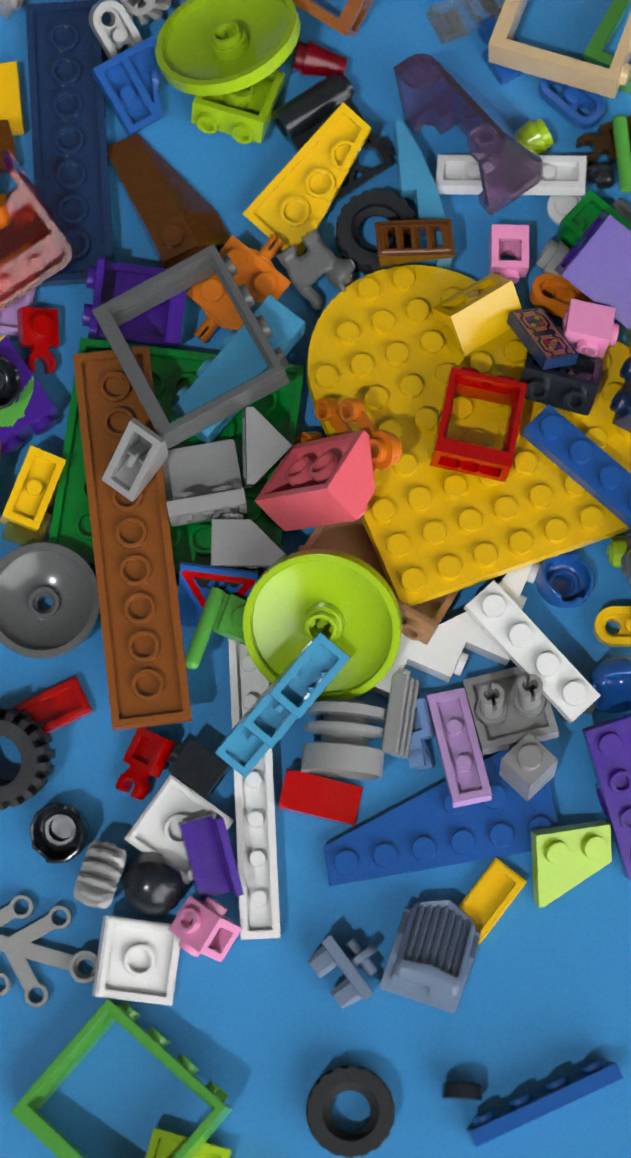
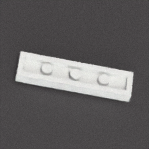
[435,155,587,196]
[464,580,601,723]

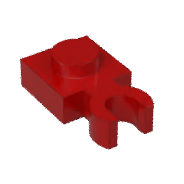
[17,307,59,374]
[116,727,175,800]

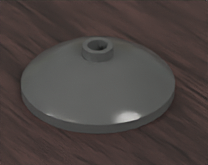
[0,542,100,659]

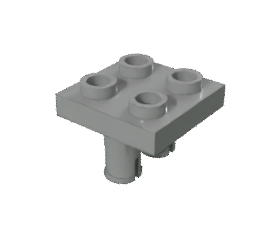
[463,667,559,755]

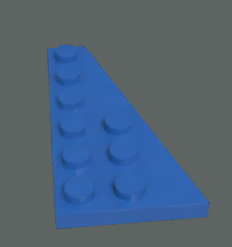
[323,741,559,886]

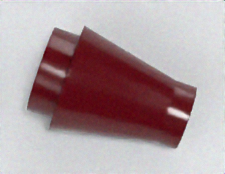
[291,40,347,77]

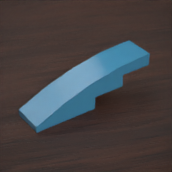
[394,120,453,270]
[213,632,350,778]

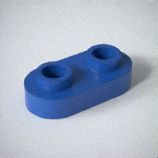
[538,78,604,129]

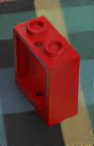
[429,367,527,482]

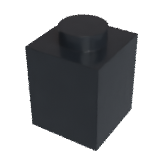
[167,738,230,801]

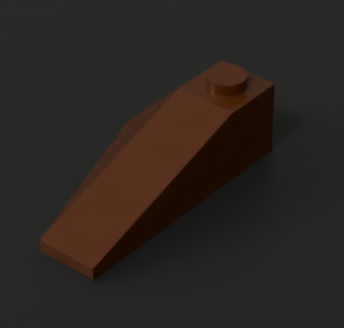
[108,133,230,269]

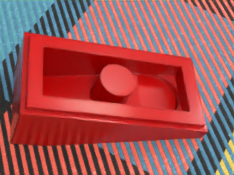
[278,768,363,826]

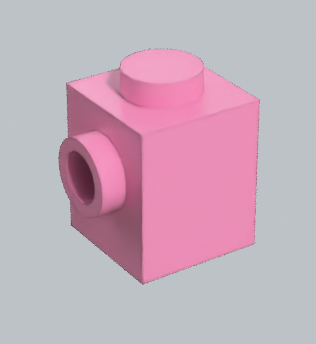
[561,298,619,359]

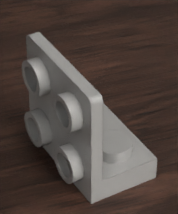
[163,439,247,527]

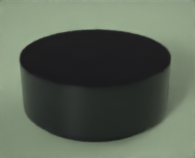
[442,1081,482,1101]

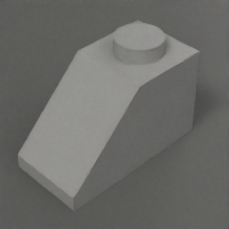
[211,513,287,573]

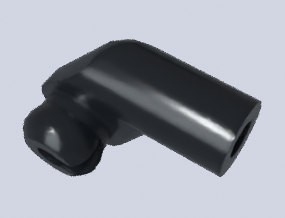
[586,162,616,189]

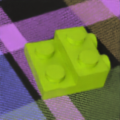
[191,71,285,144]

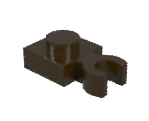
[575,116,631,165]

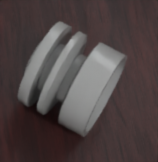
[301,699,387,780]

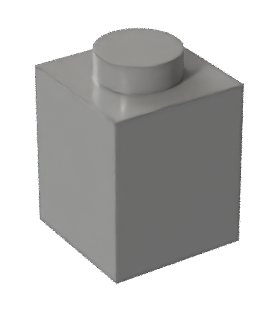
[499,733,558,802]

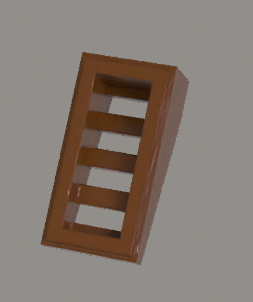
[375,219,455,266]

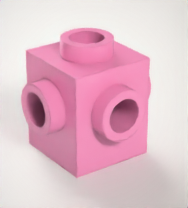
[168,895,242,962]

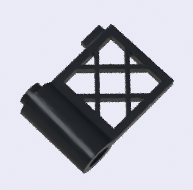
[271,73,396,205]

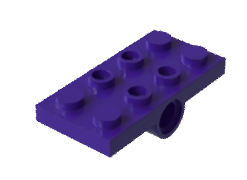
[582,713,631,880]

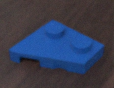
[90,35,162,136]

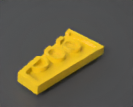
[242,102,371,255]

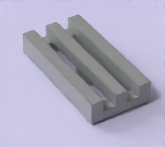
[381,673,419,758]

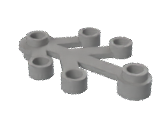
[0,895,97,1007]

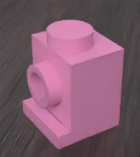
[488,224,529,284]

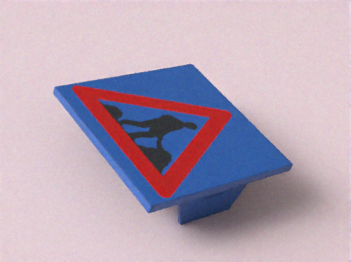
[178,562,258,627]

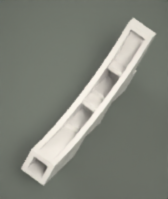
[370,562,540,698]

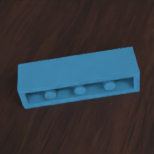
[172,294,305,443]

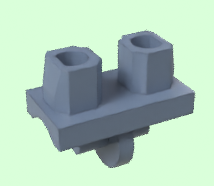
[308,935,378,1009]

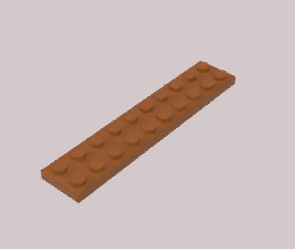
[73,345,192,731]

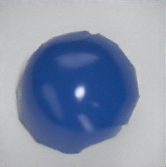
[535,552,594,608]
[589,656,631,713]

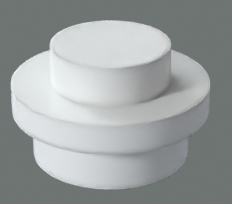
[547,195,582,225]

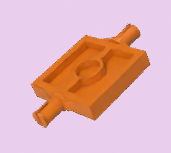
[186,234,291,344]

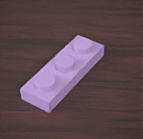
[427,687,492,808]

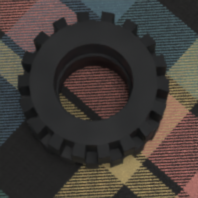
[0,707,56,810]

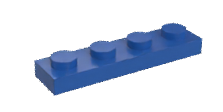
[522,404,631,529]
[467,1058,623,1147]

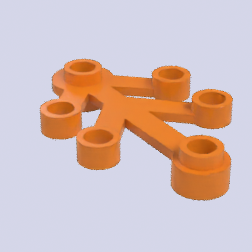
[294,398,402,476]

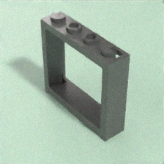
[92,244,291,449]

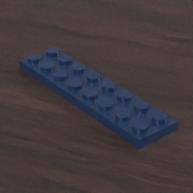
[25,0,114,287]

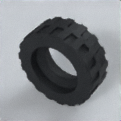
[336,189,415,275]
[306,1065,395,1158]

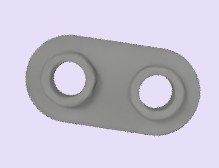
[89,0,143,59]

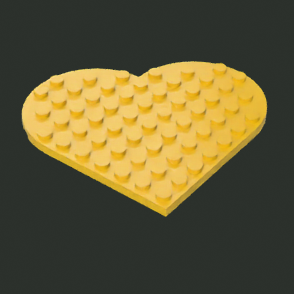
[306,265,631,607]

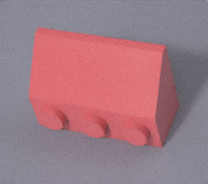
[255,430,375,532]

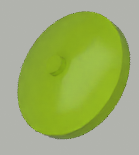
[155,0,300,96]
[243,549,402,701]

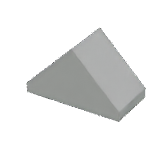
[242,407,292,488]
[101,418,169,502]

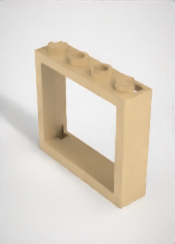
[488,0,631,99]

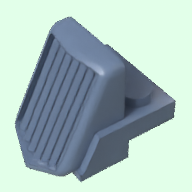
[379,899,481,1014]

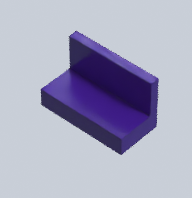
[178,812,244,901]

